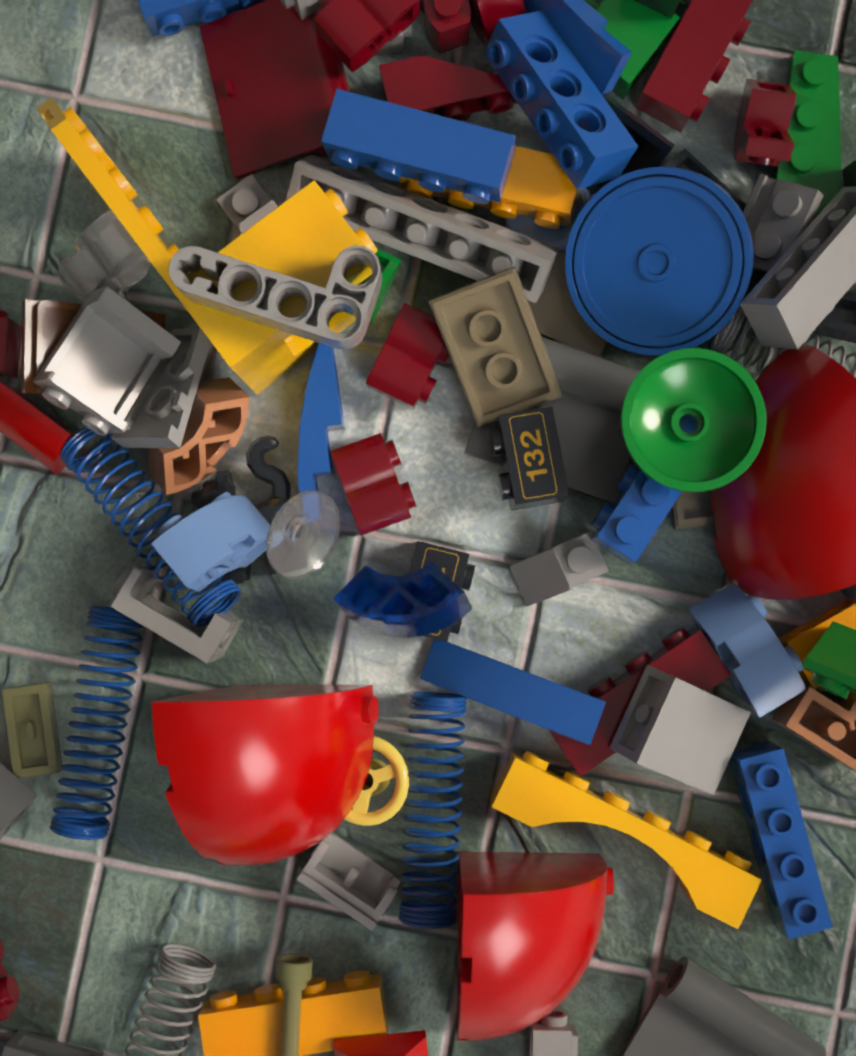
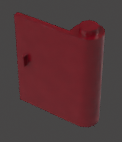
[200,0,350,179]

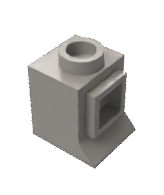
[529,1009,578,1056]

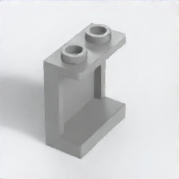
[33,286,181,436]
[110,566,244,664]
[609,665,751,795]

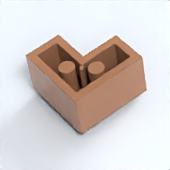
[771,685,856,772]

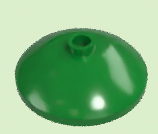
[620,348,767,493]

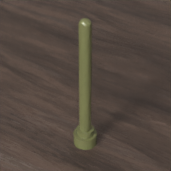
[275,953,313,1056]

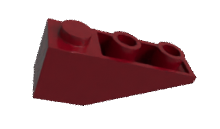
[379,55,518,121]

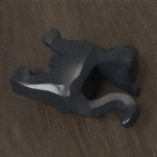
[191,435,309,584]

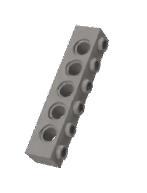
[286,154,559,303]

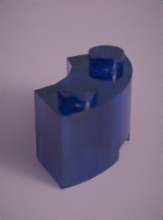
[333,562,473,638]

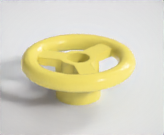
[344,736,409,826]

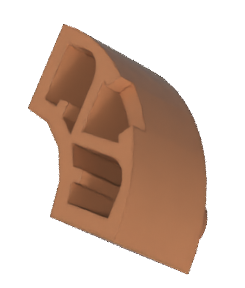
[147,377,249,495]

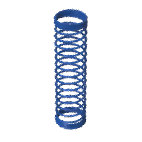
[61,427,241,627]
[50,606,144,840]
[399,692,467,929]

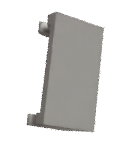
[296,832,401,931]

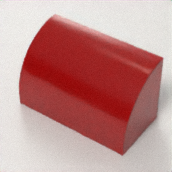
[0,381,76,474]

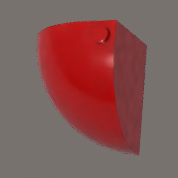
[710,343,856,600]
[152,684,379,866]
[456,851,614,1041]

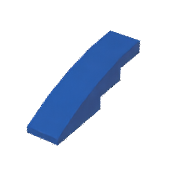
[523,0,632,95]
[297,343,345,523]
[419,639,606,745]

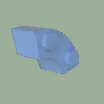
[151,492,281,592]
[688,583,807,718]

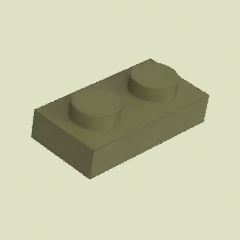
[2,682,63,778]

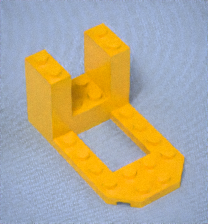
[36,97,378,395]

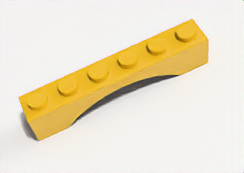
[489,750,762,929]

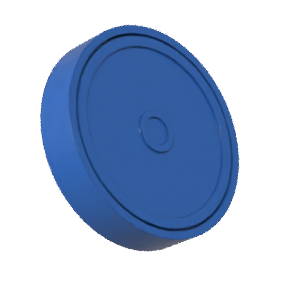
[565,167,754,355]

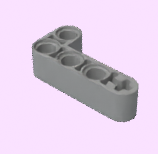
[169,245,382,350]

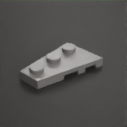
[111,327,211,448]

